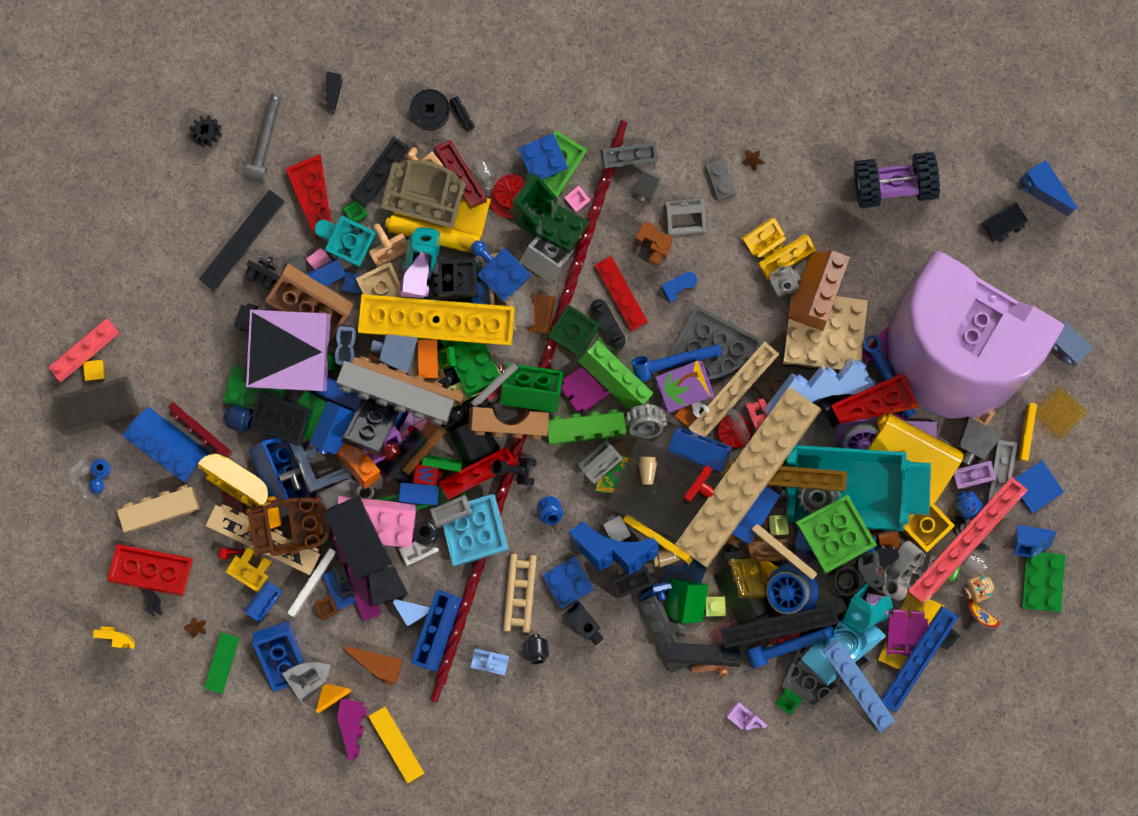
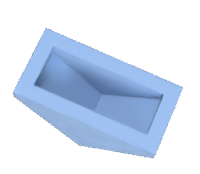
[393,599,430,627]

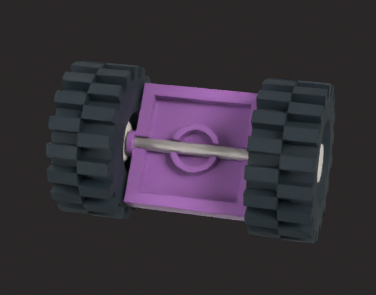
[854,151,940,209]

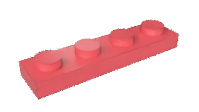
[48,318,120,382]

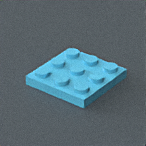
[443,494,509,566]

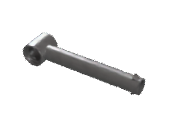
[244,94,282,183]

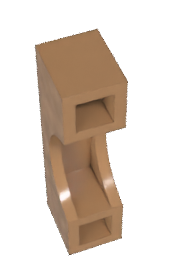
[468,407,549,440]

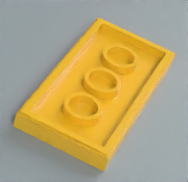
[877,591,944,670]

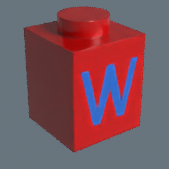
[414,464,443,486]

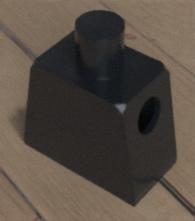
[366,567,408,607]
[564,601,604,645]

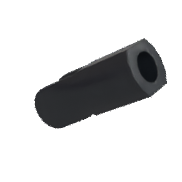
[333,564,355,601]

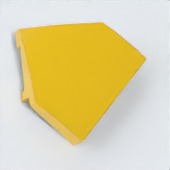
[741,217,786,258]

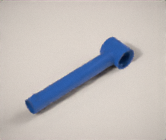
[862,335,915,419]
[631,344,722,382]
[746,626,835,669]

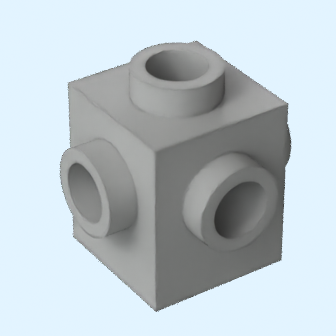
[770,264,801,297]

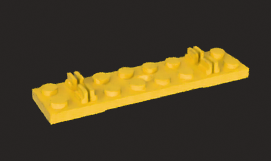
[358,294,515,346]

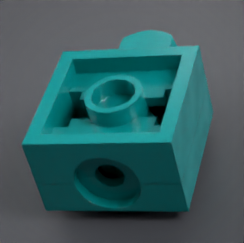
[315,215,376,268]

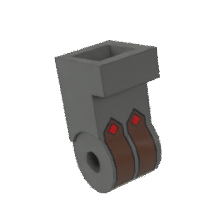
[858,550,885,588]

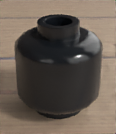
[413,520,439,547]
[523,634,549,665]

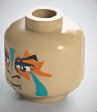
[964,575,994,603]

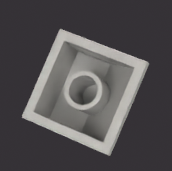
[519,237,575,283]

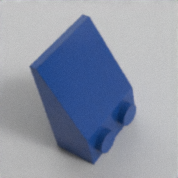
[1020,160,1078,216]
[252,620,305,692]

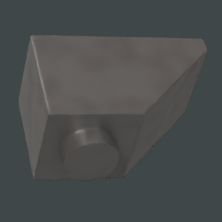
[633,168,661,204]

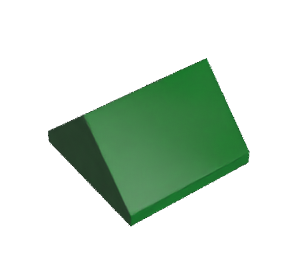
[665,577,709,623]

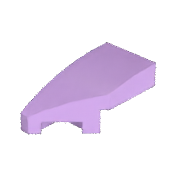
[725,701,768,730]

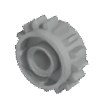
[624,404,667,439]
[797,488,841,514]

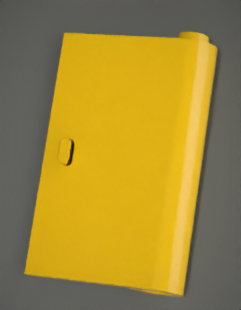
[385,198,491,254]
[868,413,963,503]

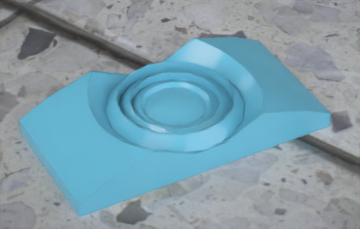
[801,612,886,685]

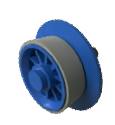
[766,563,819,615]

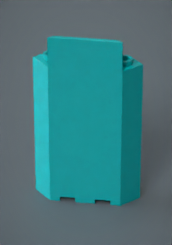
[786,445,931,531]

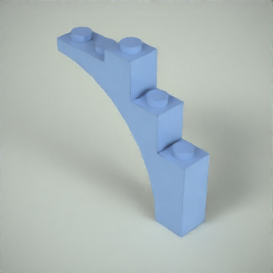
[764,358,877,415]

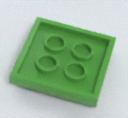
[796,495,877,574]

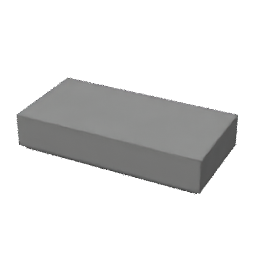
[429,495,472,528]

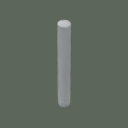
[471,363,518,407]

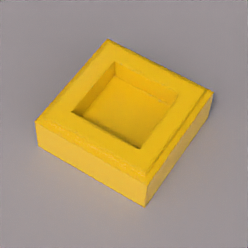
[83,360,105,382]

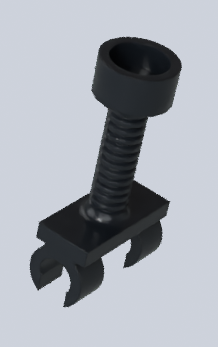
[492,458,537,486]

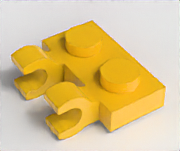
[226,547,272,592]

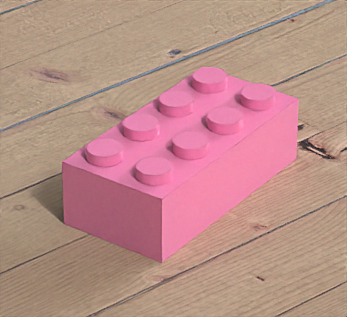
[334,496,416,548]

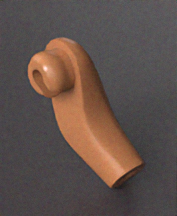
[691,664,729,677]

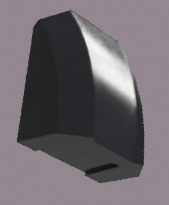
[449,423,500,467]

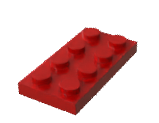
[107,544,193,597]

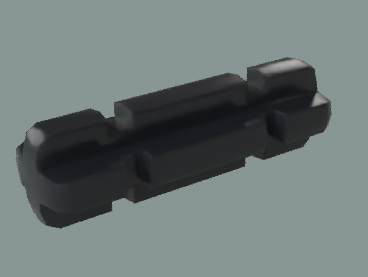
[450,96,475,132]

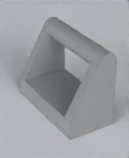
[665,199,707,236]
[577,439,623,484]

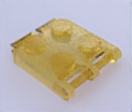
[728,559,769,598]

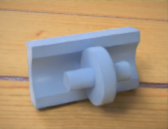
[471,649,509,675]

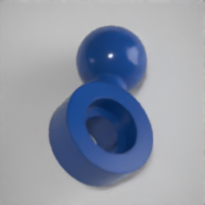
[89,459,111,494]

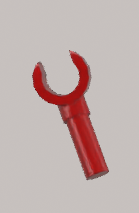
[218,548,245,560]

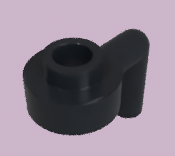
[437,367,460,387]

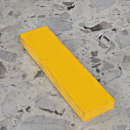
[623,515,693,565]
[368,706,425,783]

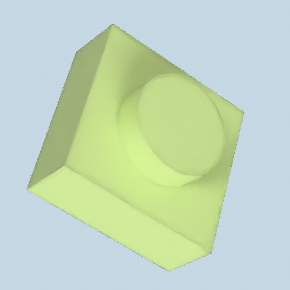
[769,515,789,535]
[706,597,726,616]

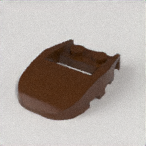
[247,497,330,557]

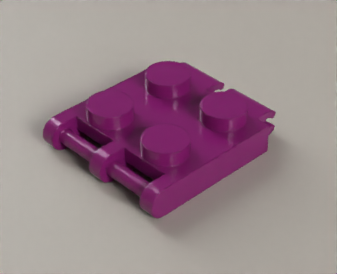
[561,366,611,413]
[886,609,928,657]

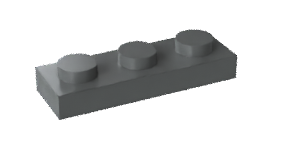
[600,142,658,169]

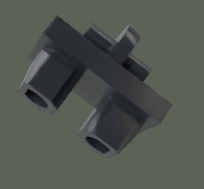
[245,256,279,290]

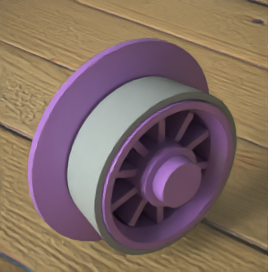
[836,416,880,450]

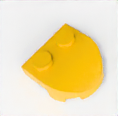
[93,626,135,649]

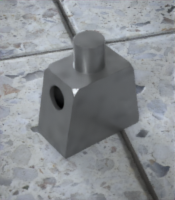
[957,417,1002,466]

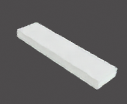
[288,548,337,617]

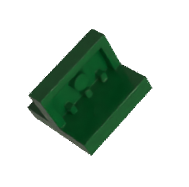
[548,305,601,358]

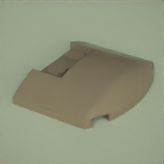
[381,160,465,228]

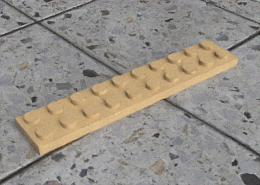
[675,387,821,567]

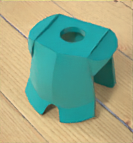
[401,227,440,276]
[843,583,893,634]

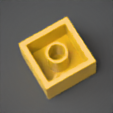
[903,500,955,553]

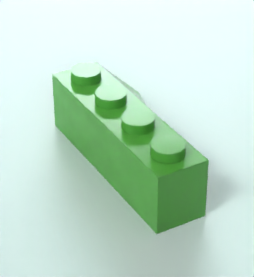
[578,336,653,410]
[548,409,626,445]

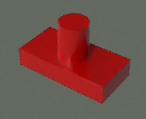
[683,465,715,503]

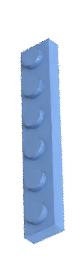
[822,638,895,733]

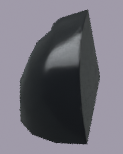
[818,395,839,428]

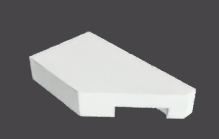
[398,541,439,566]

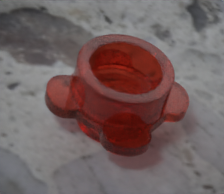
[380,443,400,461]

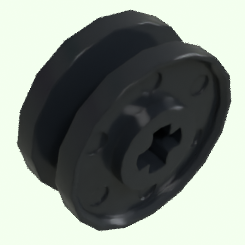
[410,89,450,131]

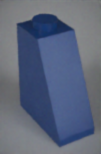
[310,401,356,455]

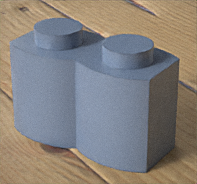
[335,326,356,367]

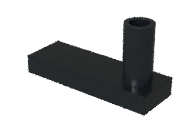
[378,427,428,483]

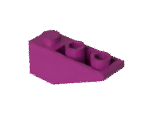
[337,698,368,761]

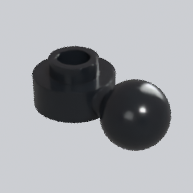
[449,397,474,423]

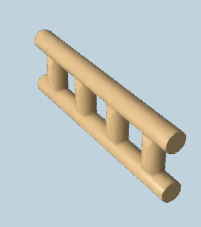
[503,554,537,633]

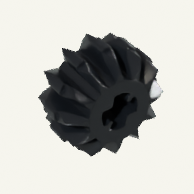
[190,115,222,148]

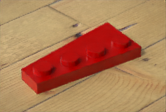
[286,154,332,239]
[831,373,919,424]

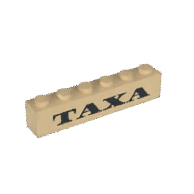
[206,504,322,575]

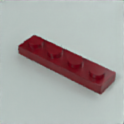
[434,140,487,209]
[168,402,233,458]

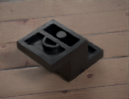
[423,259,477,302]

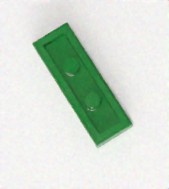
[204,632,240,694]

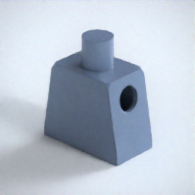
[371,335,418,375]

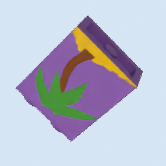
[655,361,715,413]

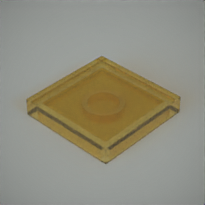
[1036,385,1088,439]

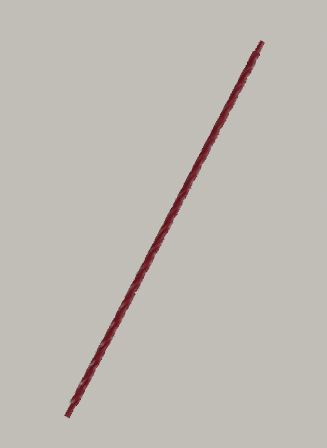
[430,120,628,703]

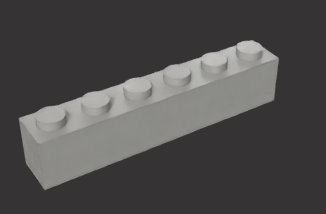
[336,361,454,426]

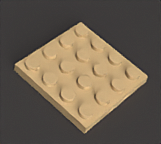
[783,290,868,372]

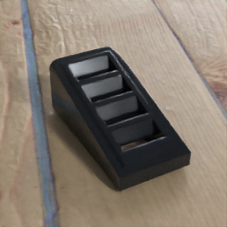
[326,72,343,114]

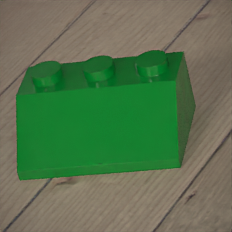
[500,363,564,413]

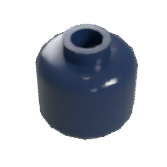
[223,405,252,432]

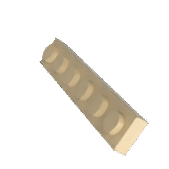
[689,342,779,437]

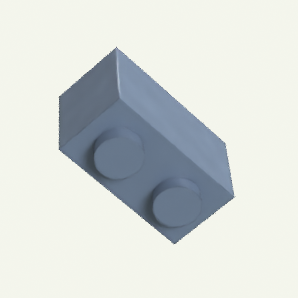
[1052,321,1093,366]

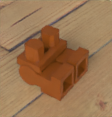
[634,221,672,267]

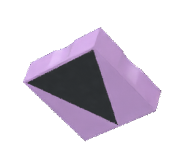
[246,310,331,391]

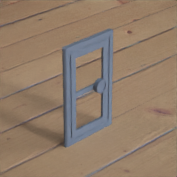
[289,443,353,493]

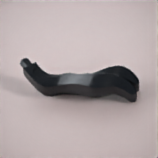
[950,516,990,551]
[142,589,163,617]

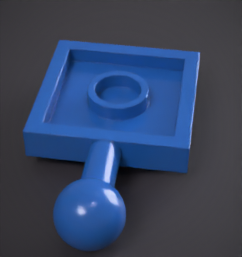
[471,240,532,302]

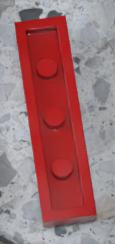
[594,256,648,332]
[439,447,517,500]

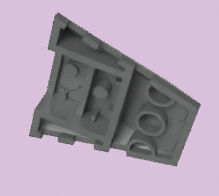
[782,625,875,710]

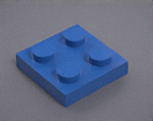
[518,133,568,180]
[542,556,595,609]

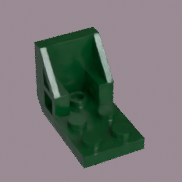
[512,173,590,254]

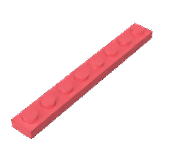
[908,477,1027,605]

